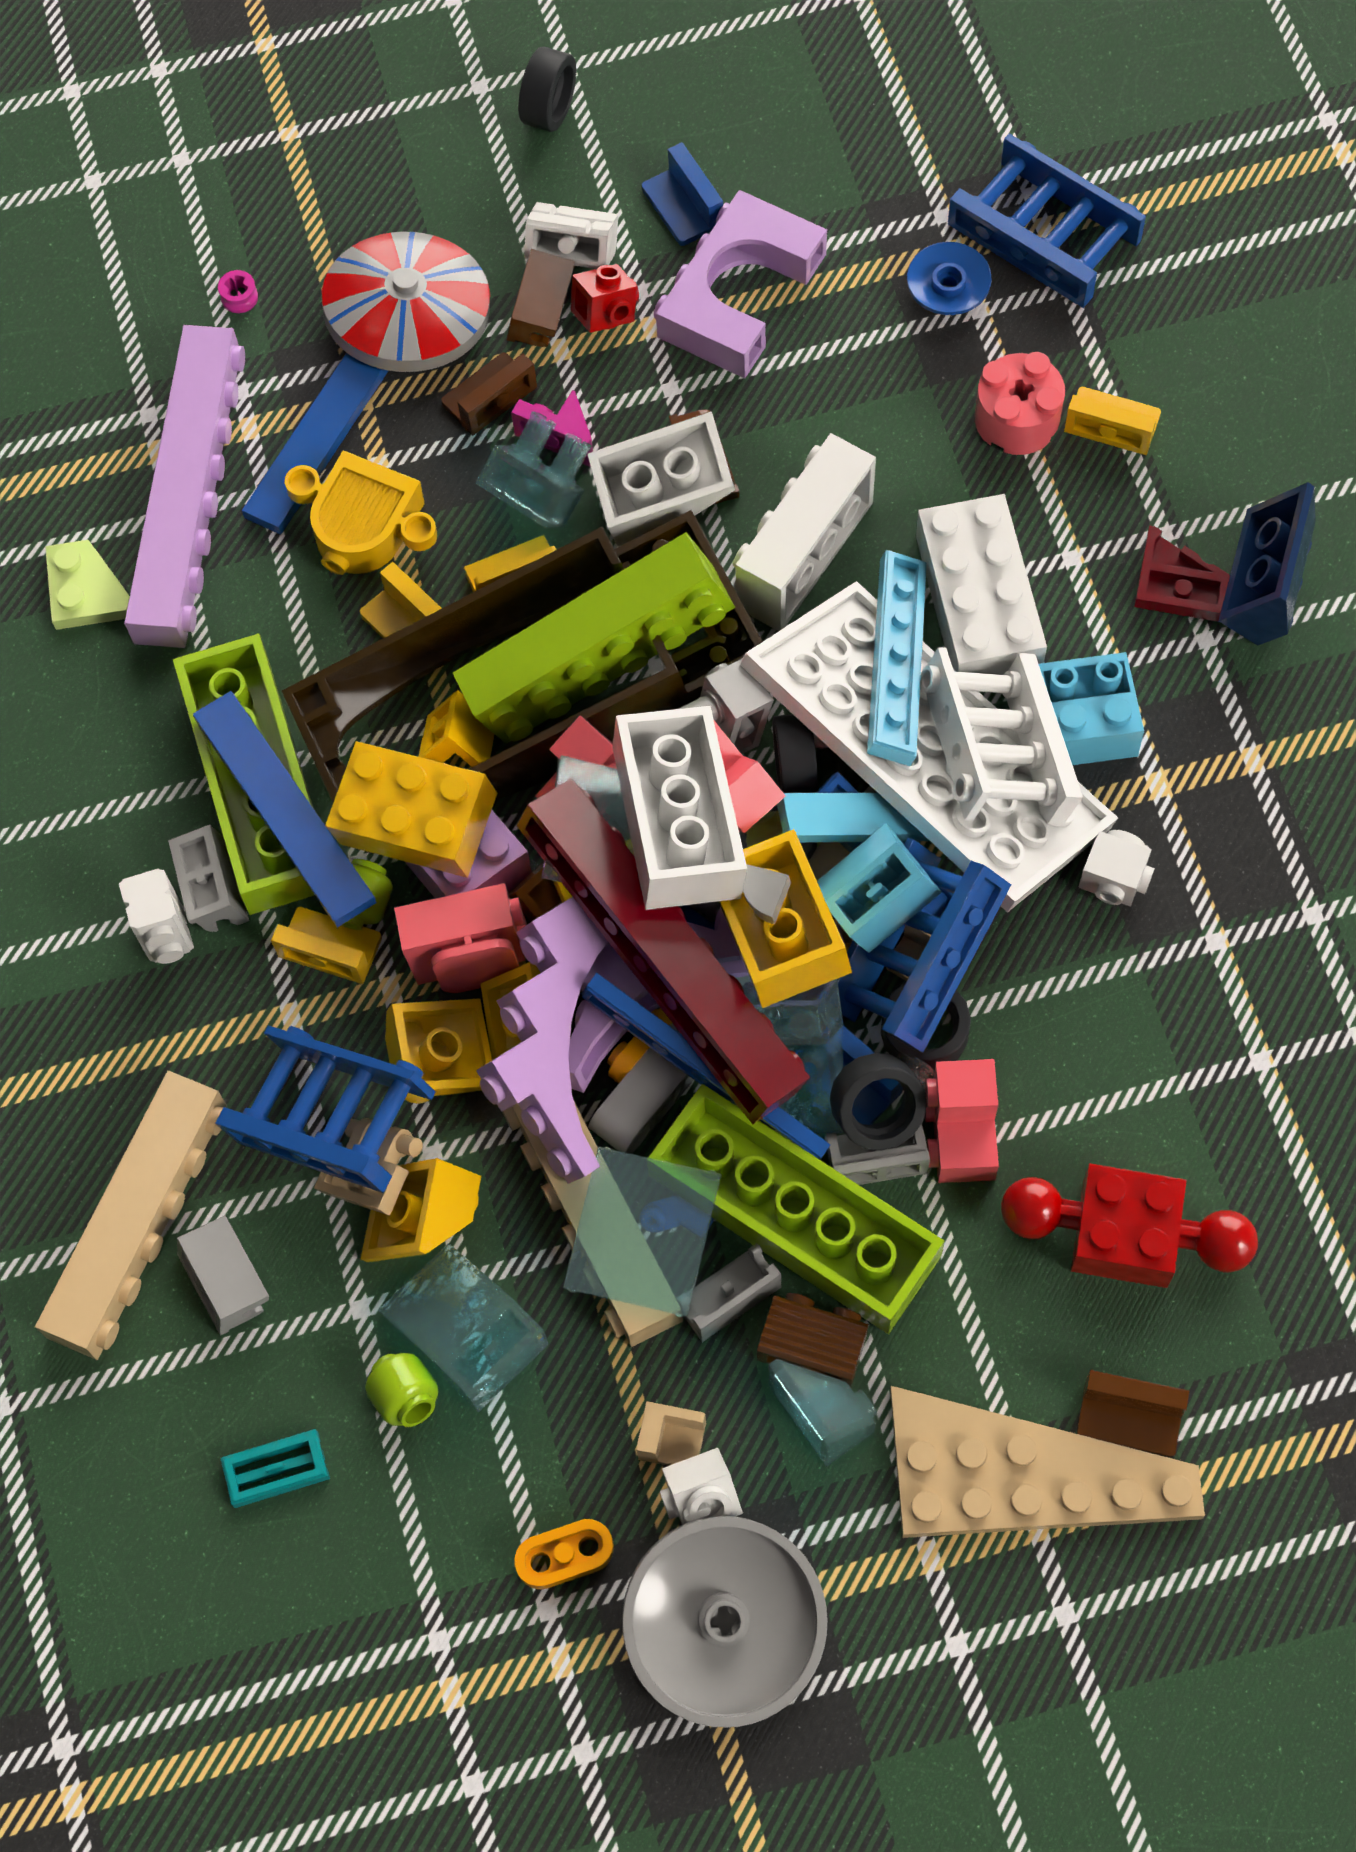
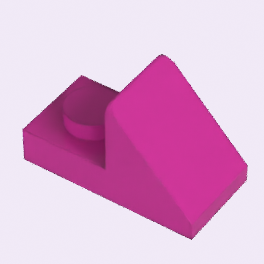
[511,390,593,467]

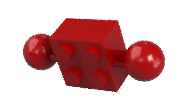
[1001,1163,1258,1288]

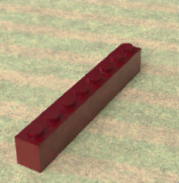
[517,778,810,1125]

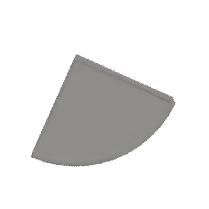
[743,864,791,925]

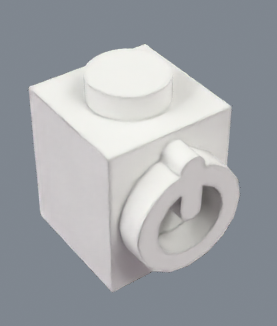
[1079,830,1155,907]
[660,1448,743,1525]

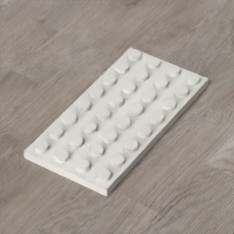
[740,581,1118,913]

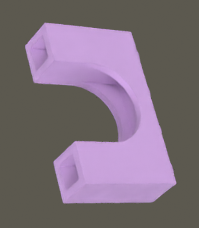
[654,190,827,378]

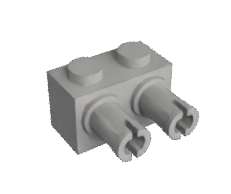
[679,658,774,754]

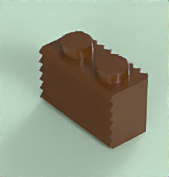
[757,1293,869,1389]

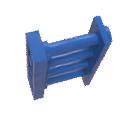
[948,133,1146,308]
[820,837,1012,1053]
[215,1025,436,1193]

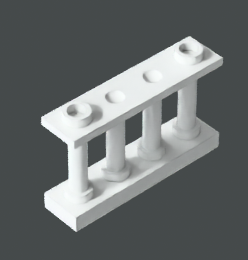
[920,647,1083,825]

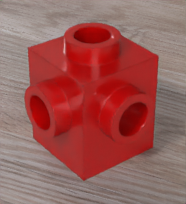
[570,264,639,333]

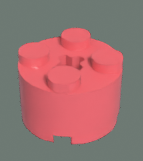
[975,352,1065,455]

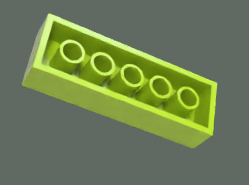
[453,532,736,744]
[173,634,314,915]
[647,1084,945,1335]

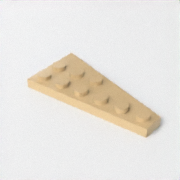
[890,1386,1205,1538]

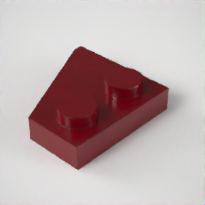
[1134,526,1230,622]

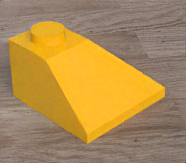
[360,1158,481,1262]

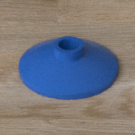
[907,242,991,315]

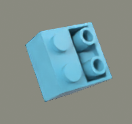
[1039,652,1144,765]
[817,823,942,953]

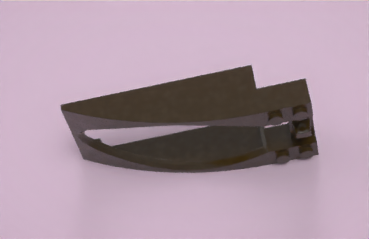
[282,510,763,803]

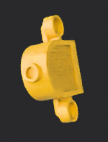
[285,450,437,575]

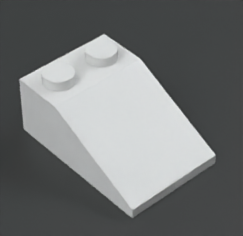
[588,412,735,547]

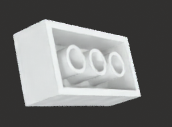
[733,433,876,631]
[916,494,1047,675]
[612,706,747,910]

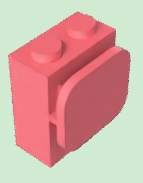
[394,883,527,993]

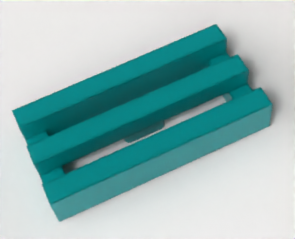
[220,1429,330,1508]

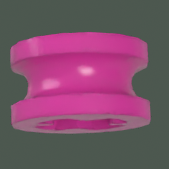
[218,270,258,313]

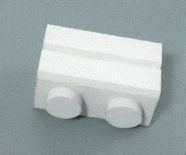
[524,202,618,269]
[119,868,194,964]

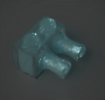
[475,411,592,528]

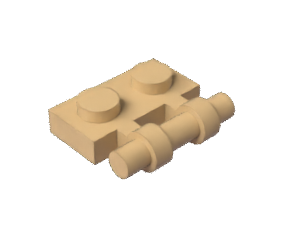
[314,1118,423,1216]

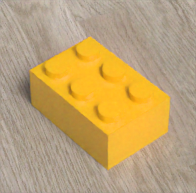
[325,741,497,878]
[718,829,852,1008]

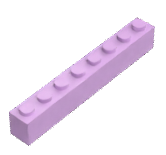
[124,325,245,648]

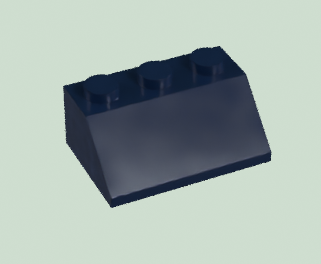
[1219,482,1316,646]

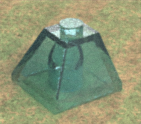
[769,1359,877,1467]

